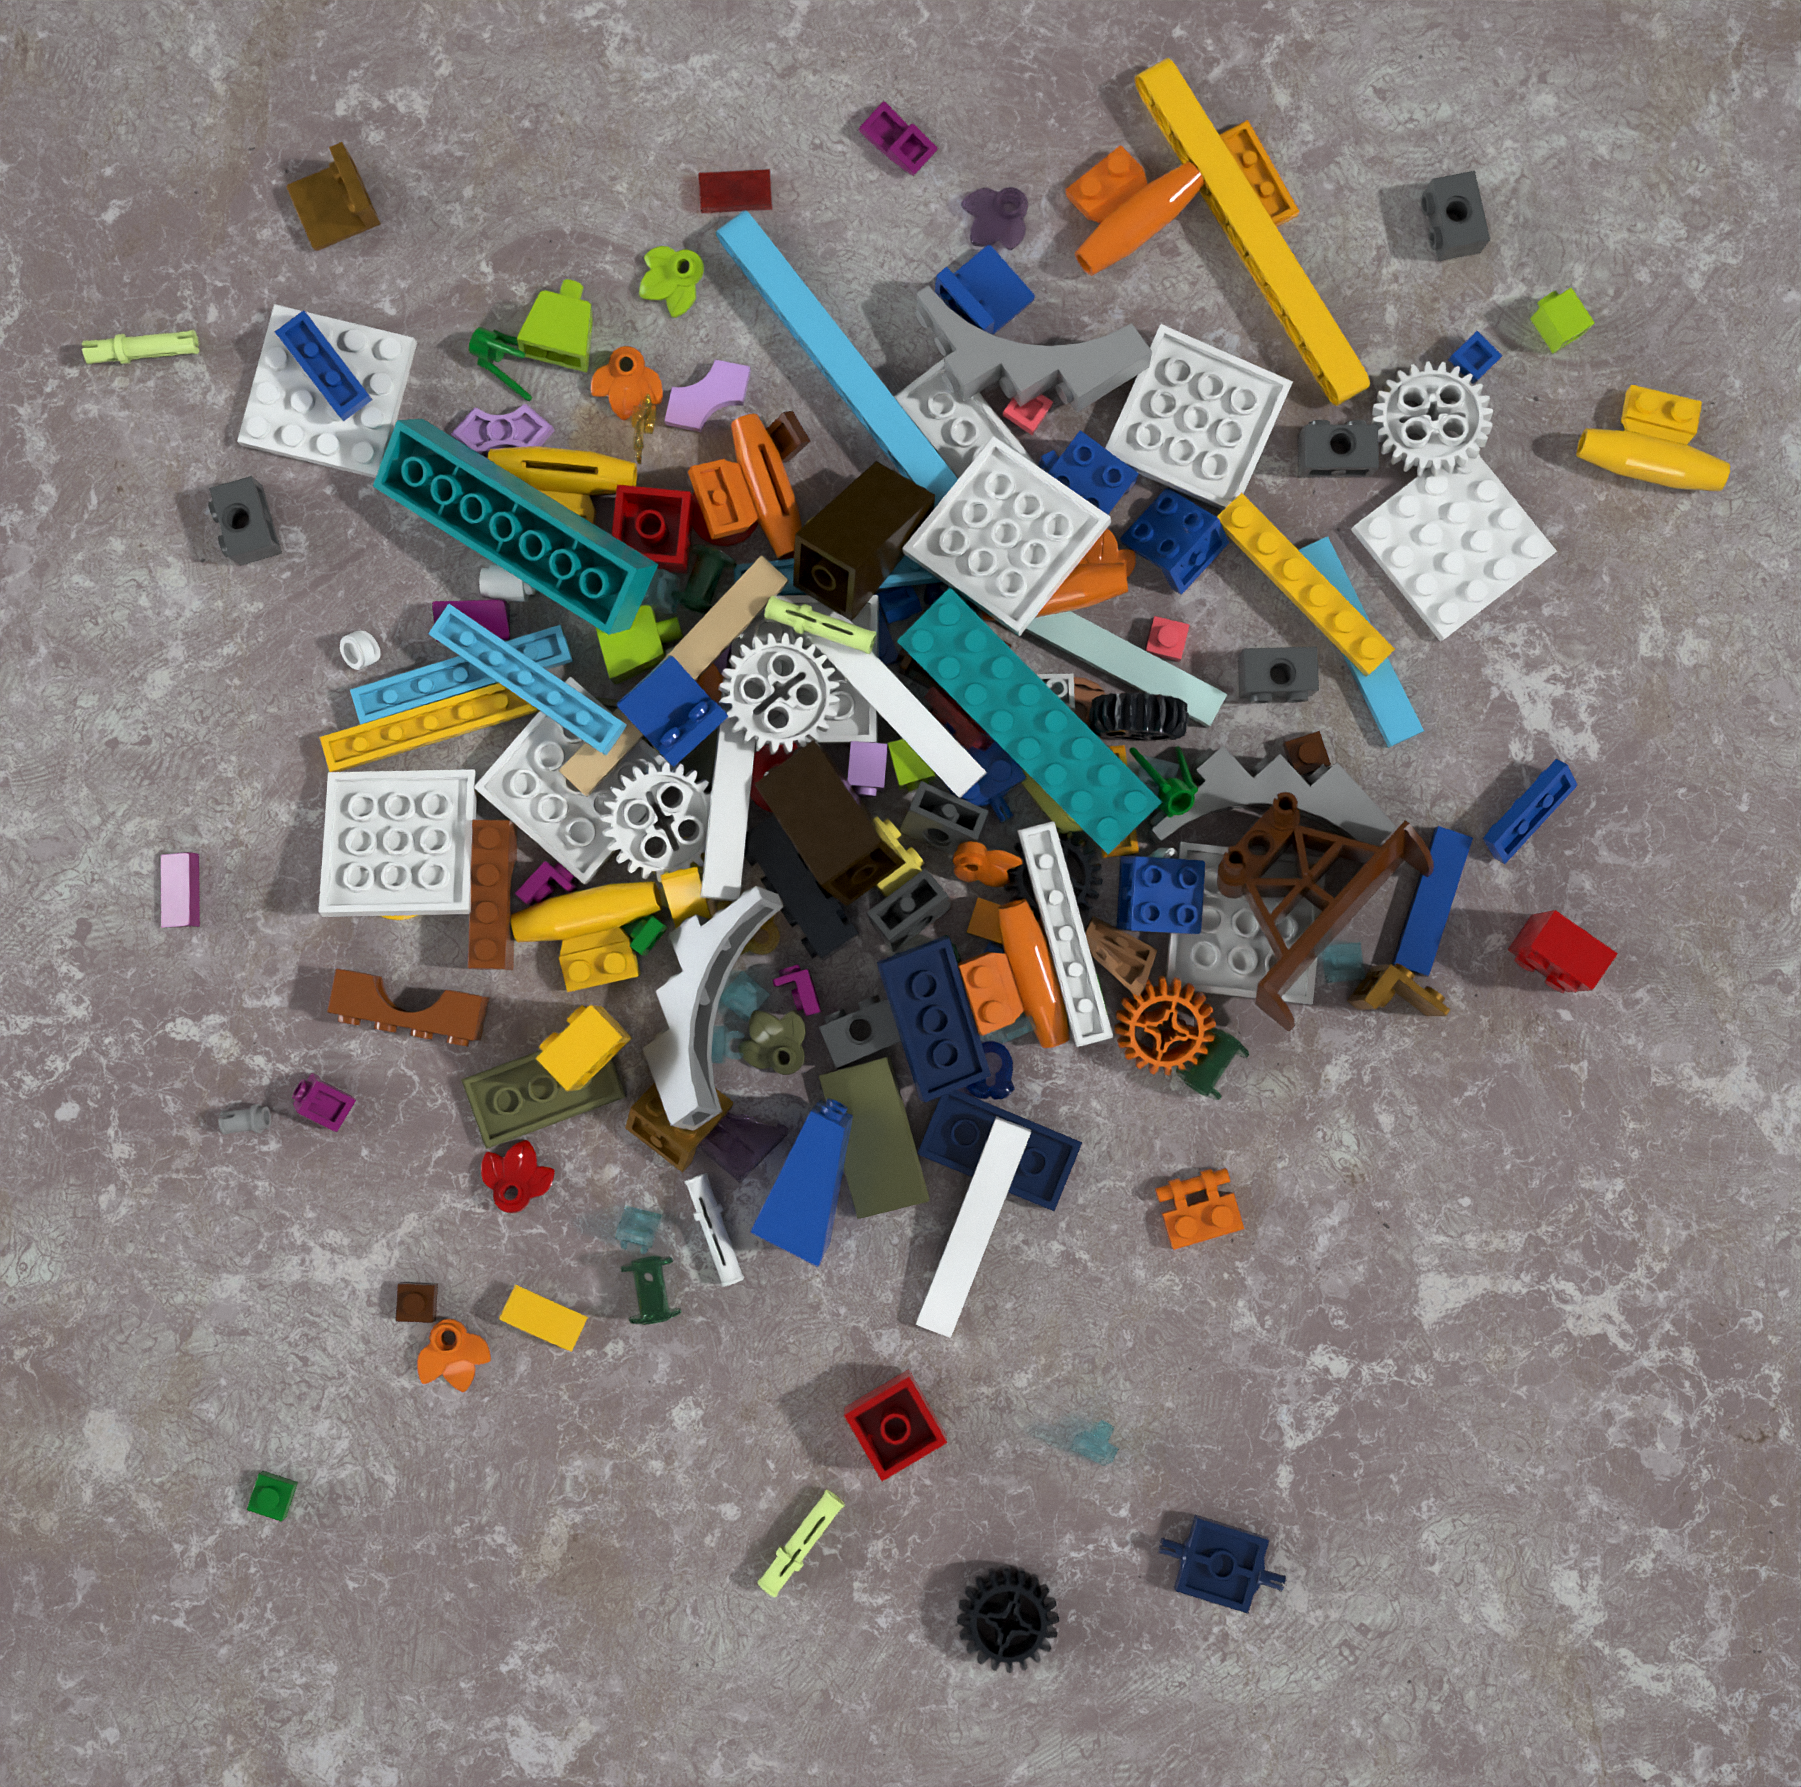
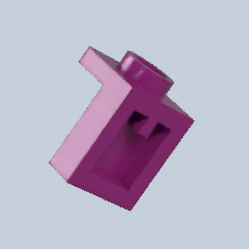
[515,861,577,906]
[772,965,822,1016]
[292,1073,356,1132]

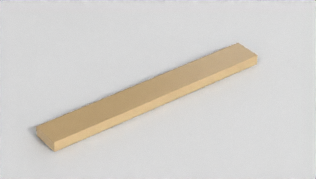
[559,555,789,797]

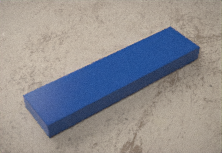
[1391,826,1473,977]

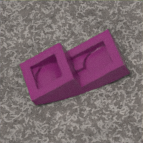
[858,101,938,176]

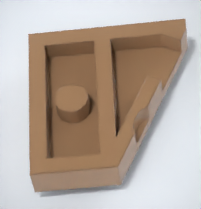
[1085,916,1158,997]

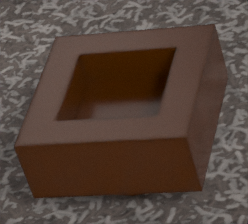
[766,411,810,463]
[1282,731,1331,776]
[395,1282,438,1323]

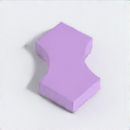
[664,360,751,432]
[451,404,555,457]

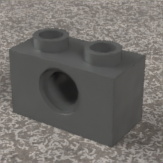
[1421,171,1490,262]
[1298,420,1379,478]
[208,476,282,566]
[1238,647,1319,704]
[899,781,989,855]
[867,868,951,952]
[819,995,901,1068]

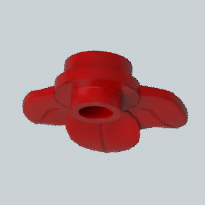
[481,1140,555,1214]

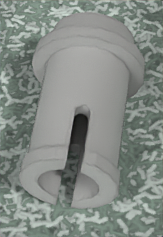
[219,1104,271,1135]

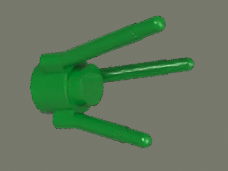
[469,327,532,401]
[1129,746,1198,818]

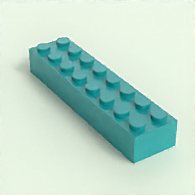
[373,418,658,635]
[897,588,1162,854]

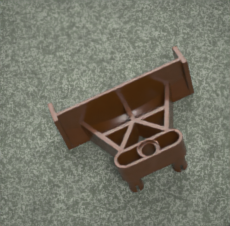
[1217,792,1434,1032]

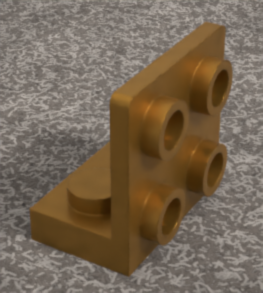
[287,142,381,251]
[1347,963,1451,1016]
[625,1083,733,1173]

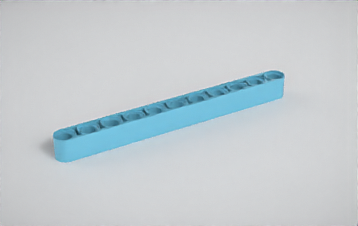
[716,210,958,509]

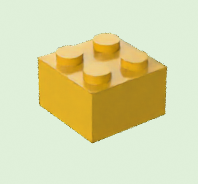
[536,1005,633,1091]

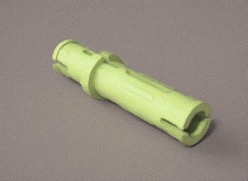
[82,330,199,364]
[764,596,877,654]
[757,1489,845,1597]

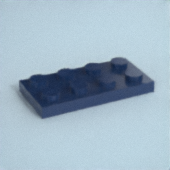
[877,936,991,1103]
[917,1090,1083,1212]

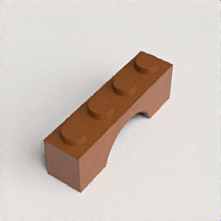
[468,820,518,970]
[327,968,490,1046]

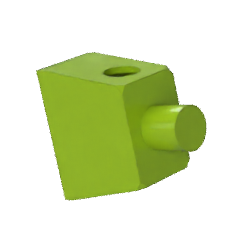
[517,279,593,373]
[595,605,683,685]

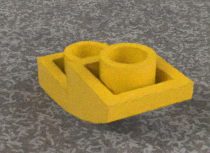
[661,867,713,929]
[499,1284,588,1352]

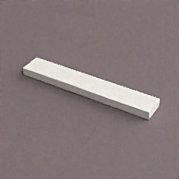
[808,612,987,798]
[700,678,761,902]
[1018,821,1113,1047]
[916,1117,1031,1338]

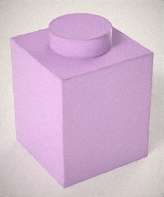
[847,741,888,797]

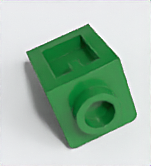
[622,914,669,956]

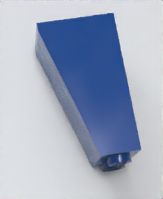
[750,1098,853,1267]

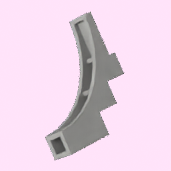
[915,285,1152,413]
[1147,746,1397,846]
[642,886,783,1131]

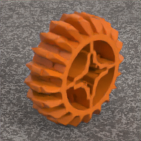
[1114,976,1216,1076]

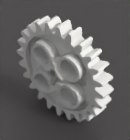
[1371,362,1493,477]
[718,633,840,755]
[601,760,711,882]

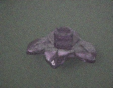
[961,187,1028,251]

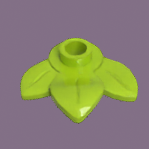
[639,246,704,318]

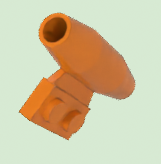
[1066,145,1204,276]
[688,414,802,560]
[981,557,1128,620]
[957,899,1070,1048]

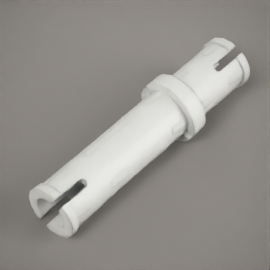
[685,1173,744,1287]

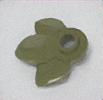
[738,1010,806,1075]

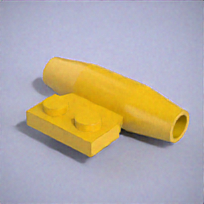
[1576,385,1730,492]
[488,446,637,525]
[511,881,662,992]

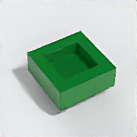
[246,1471,298,1522]

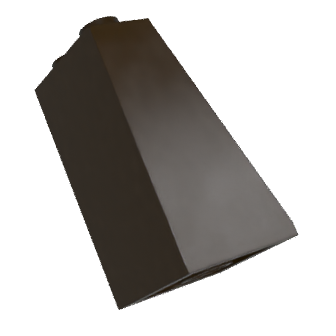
[793,461,935,621]
[755,740,906,907]

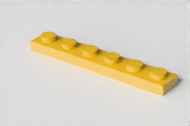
[1217,493,1395,676]
[319,683,540,772]

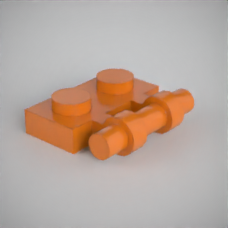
[1155,1168,1244,1250]

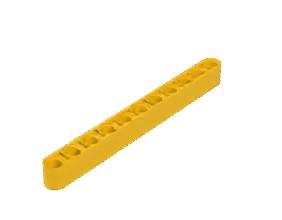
[1135,58,1370,406]

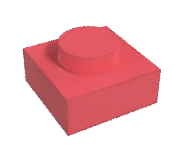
[1003,394,1053,435]
[1145,616,1190,662]

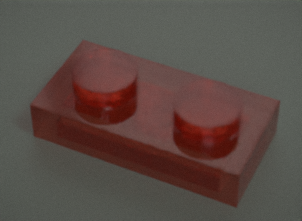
[698,169,773,213]
[924,686,994,752]

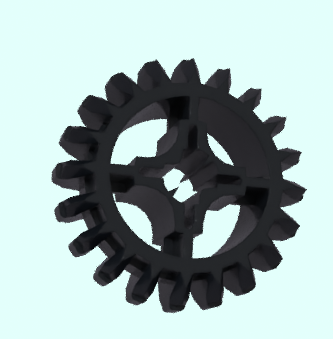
[1089,692,1189,742]
[1004,828,1103,922]
[957,1565,1059,1673]

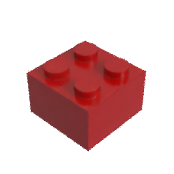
[612,485,695,574]
[1507,910,1618,994]
[844,1369,948,1482]

